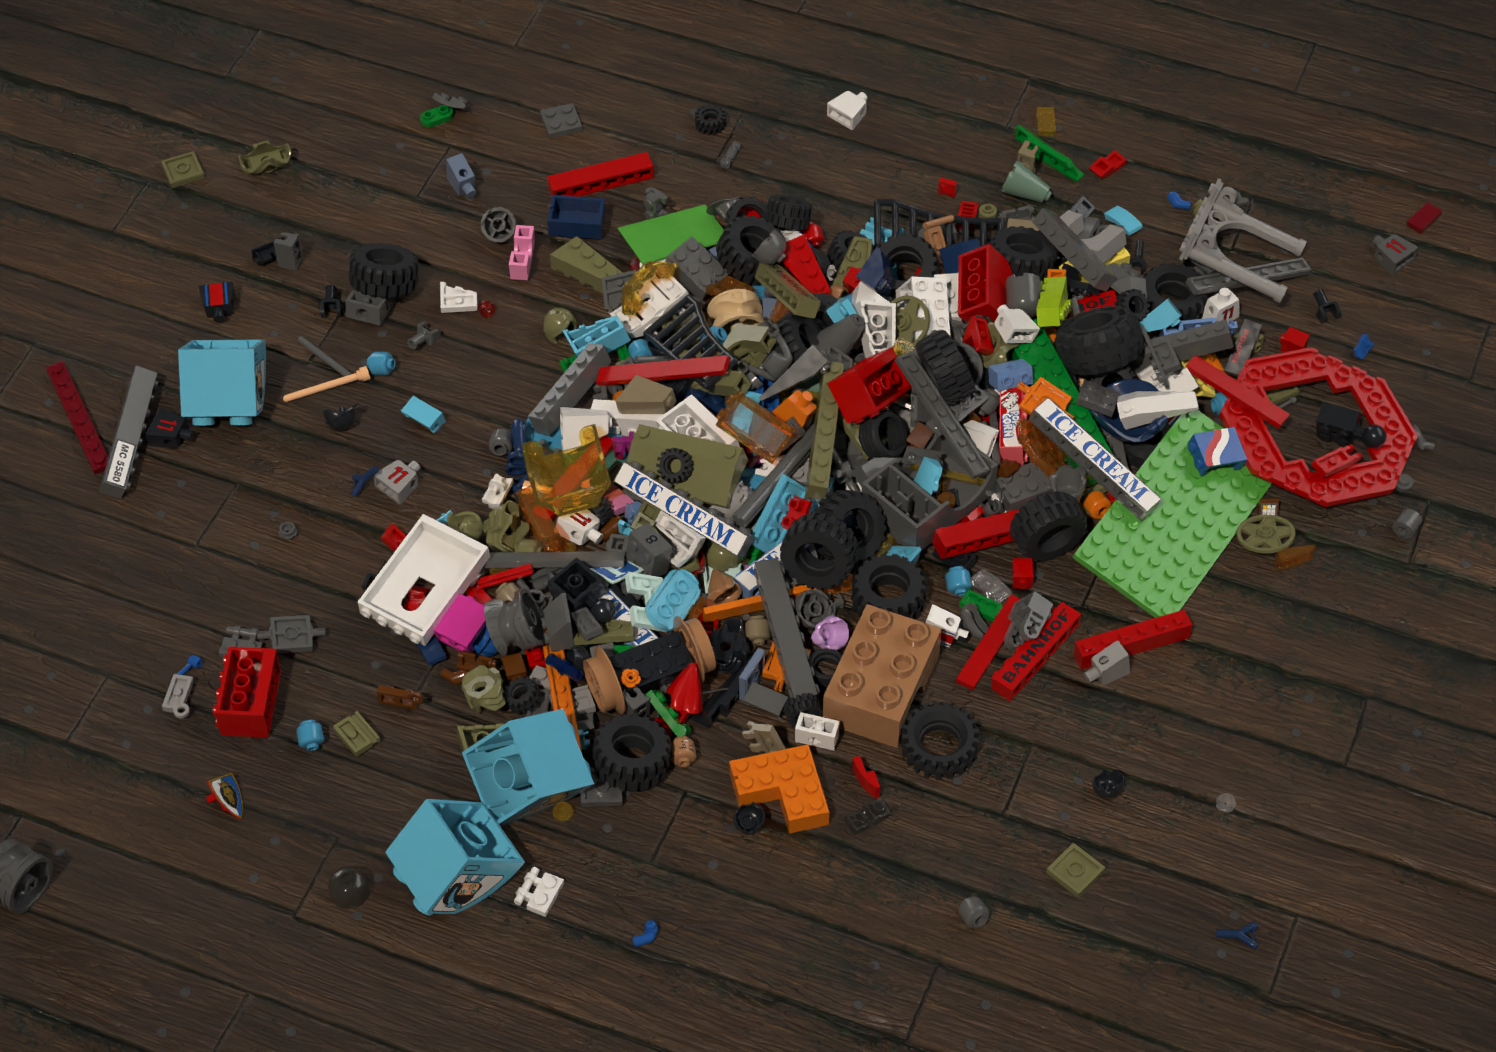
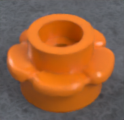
[621,669,641,688]

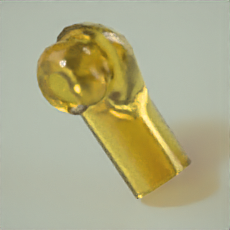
[557,534,577,552]

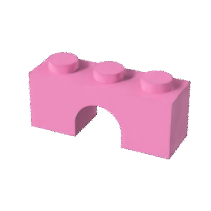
[509,225,535,280]

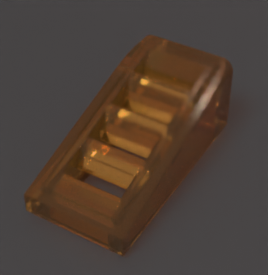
[1275,545,1316,572]

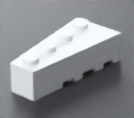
[854,300,896,358]

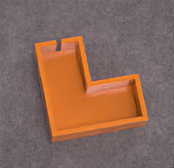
[729,744,829,834]

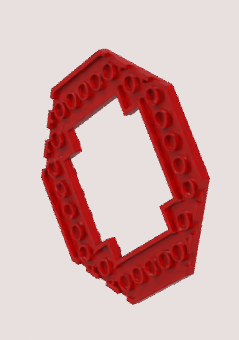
[1219,347,1418,507]

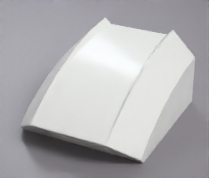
[963,420,999,458]

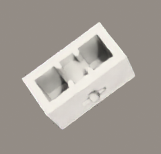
[795,712,840,751]

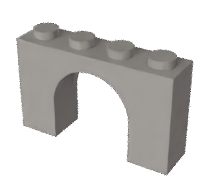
[1058,210,1127,263]

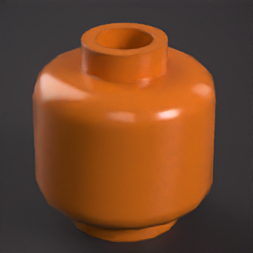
[1083,491,1111,519]

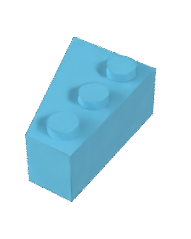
[562,316,631,357]

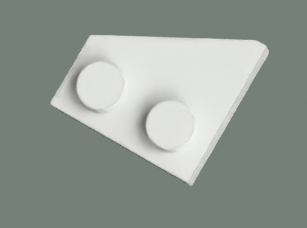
[440,282,477,313]

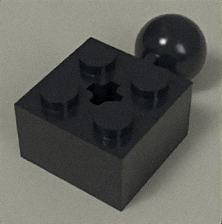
[1316,402,1387,449]
[548,557,616,624]

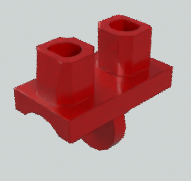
[781,495,813,530]

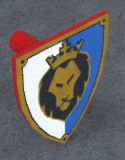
[206,773,243,820]

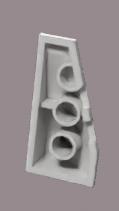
[1117,391,1199,430]

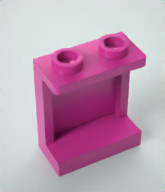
[434,594,486,653]

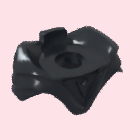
[709,617,750,673]

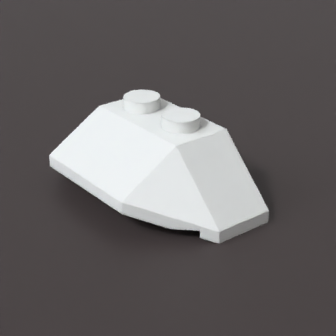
[654,511,706,568]

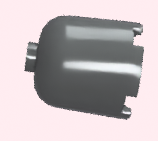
[1006,273,1043,318]

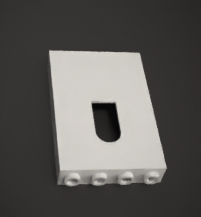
[357,514,490,646]

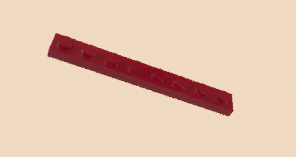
[46,361,108,475]

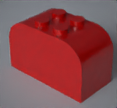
[958,244,1013,324]

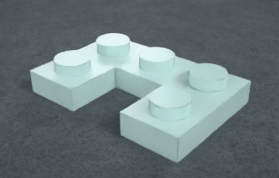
[625,572,667,632]

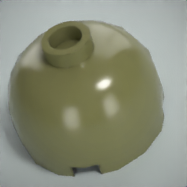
[704,540,742,571]

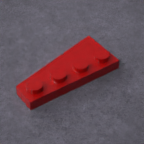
[781,234,832,295]

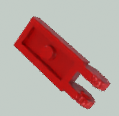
[1311,445,1362,478]

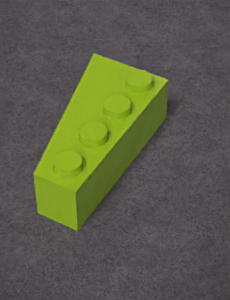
[1036,277,1072,327]

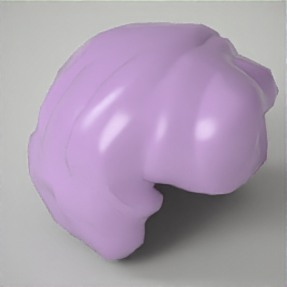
[811,615,849,651]

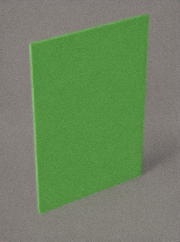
[618,205,724,265]

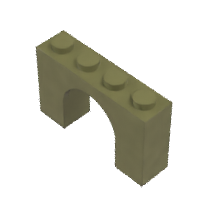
[704,324,776,398]

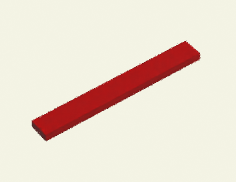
[596,355,730,386]

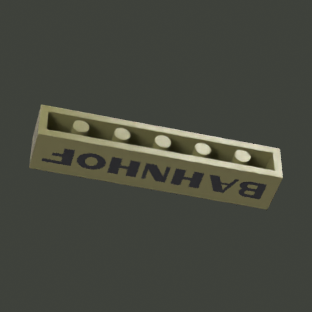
[755,263,821,319]

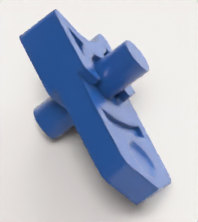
[1354,334,1374,360]

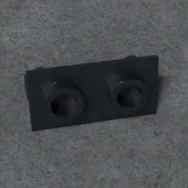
[251,237,285,265]

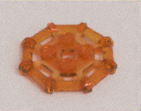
[1016,419,1066,477]

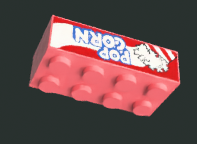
[999,387,1028,467]

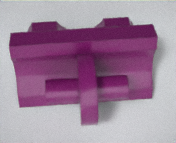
[612,431,635,459]

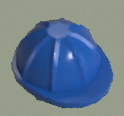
[472,625,498,656]

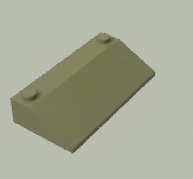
[627,424,748,508]

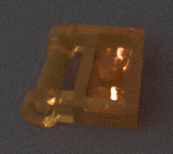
[706,276,755,296]

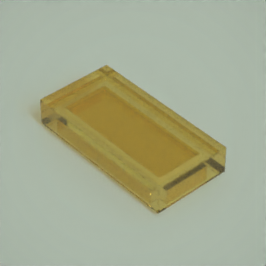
[1036,107,1056,136]

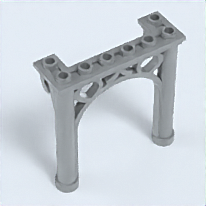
[1179,178,1307,303]

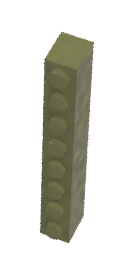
[805,361,844,500]

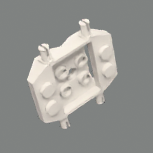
[608,268,688,339]

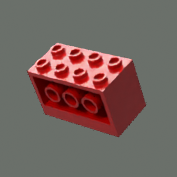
[827,347,912,424]
[213,646,281,738]

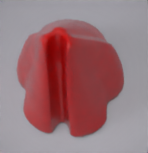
[667,663,703,714]

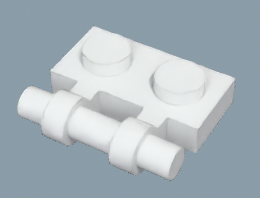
[514,867,564,917]

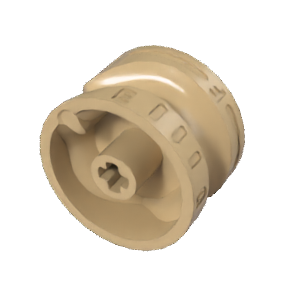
[707,289,765,335]

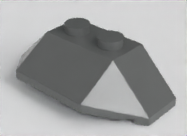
[1106,262,1147,304]

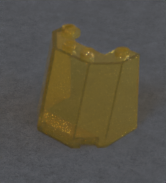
[522,424,611,516]

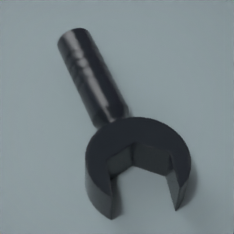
[1129,240,1147,275]

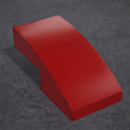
[1089,150,1127,179]
[852,756,880,799]

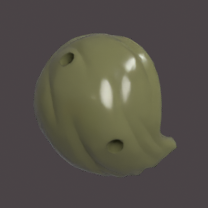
[543,308,577,345]
[446,511,483,541]

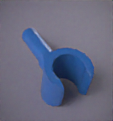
[177,655,203,675]

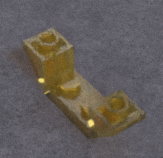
[622,261,679,315]

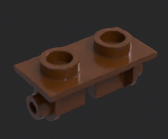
[456,650,500,671]

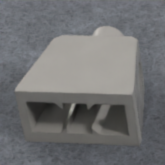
[1084,640,1130,685]

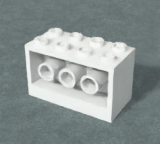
[896,276,950,353]
[656,394,740,447]

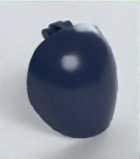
[1088,379,1168,442]

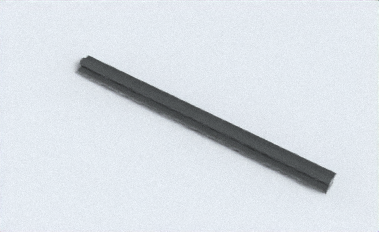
[732,408,840,527]

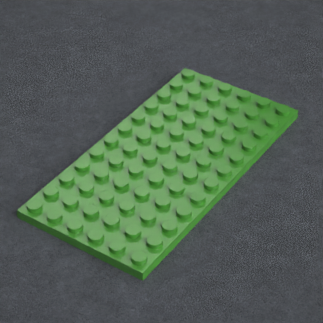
[1072,410,1272,618]

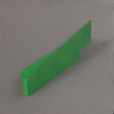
[1015,125,1085,182]

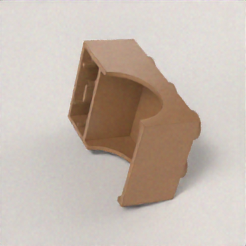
[823,604,942,748]

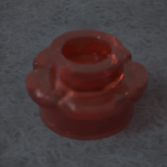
[478,301,496,318]

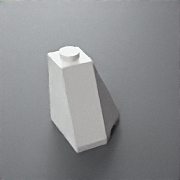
[560,407,612,453]

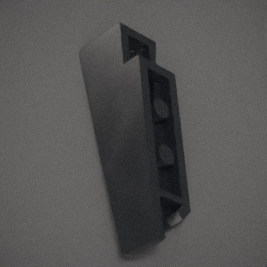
[691,655,753,729]

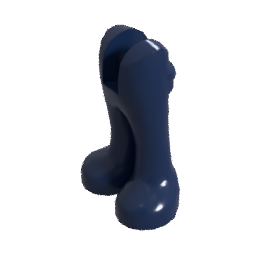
[506,418,529,476]

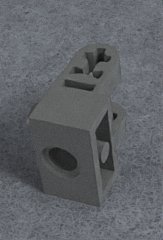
[346,290,396,326]
[1004,591,1053,650]

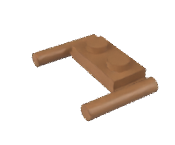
[923,215,954,274]

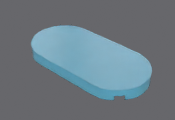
[645,569,701,631]

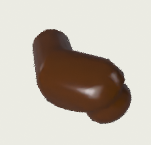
[441,668,469,685]

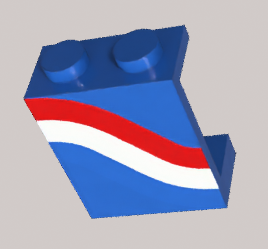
[1187,427,1247,476]

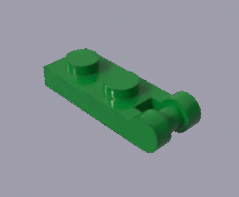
[645,690,691,737]

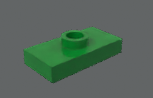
[959,589,1003,622]

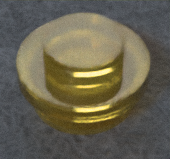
[553,802,573,822]

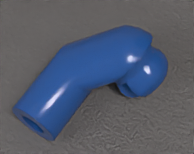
[1168,191,1191,210]
[632,920,658,947]

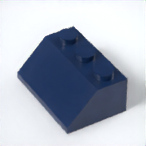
[939,238,980,274]
[856,246,893,297]

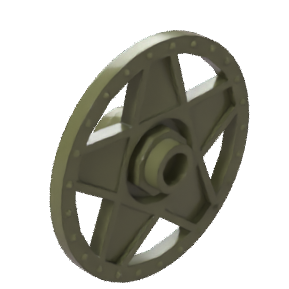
[890,295,930,351]
[1237,514,1295,553]

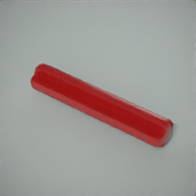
[478,564,534,589]

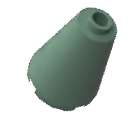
[1001,160,1052,203]

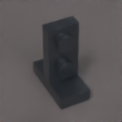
[1062,263,1100,300]

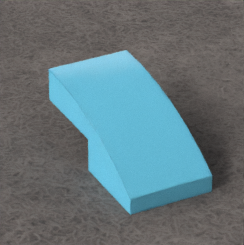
[1104,205,1143,236]

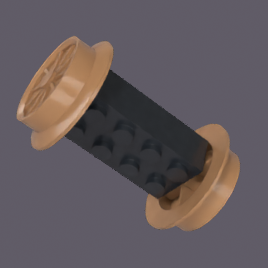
[583,616,716,715]

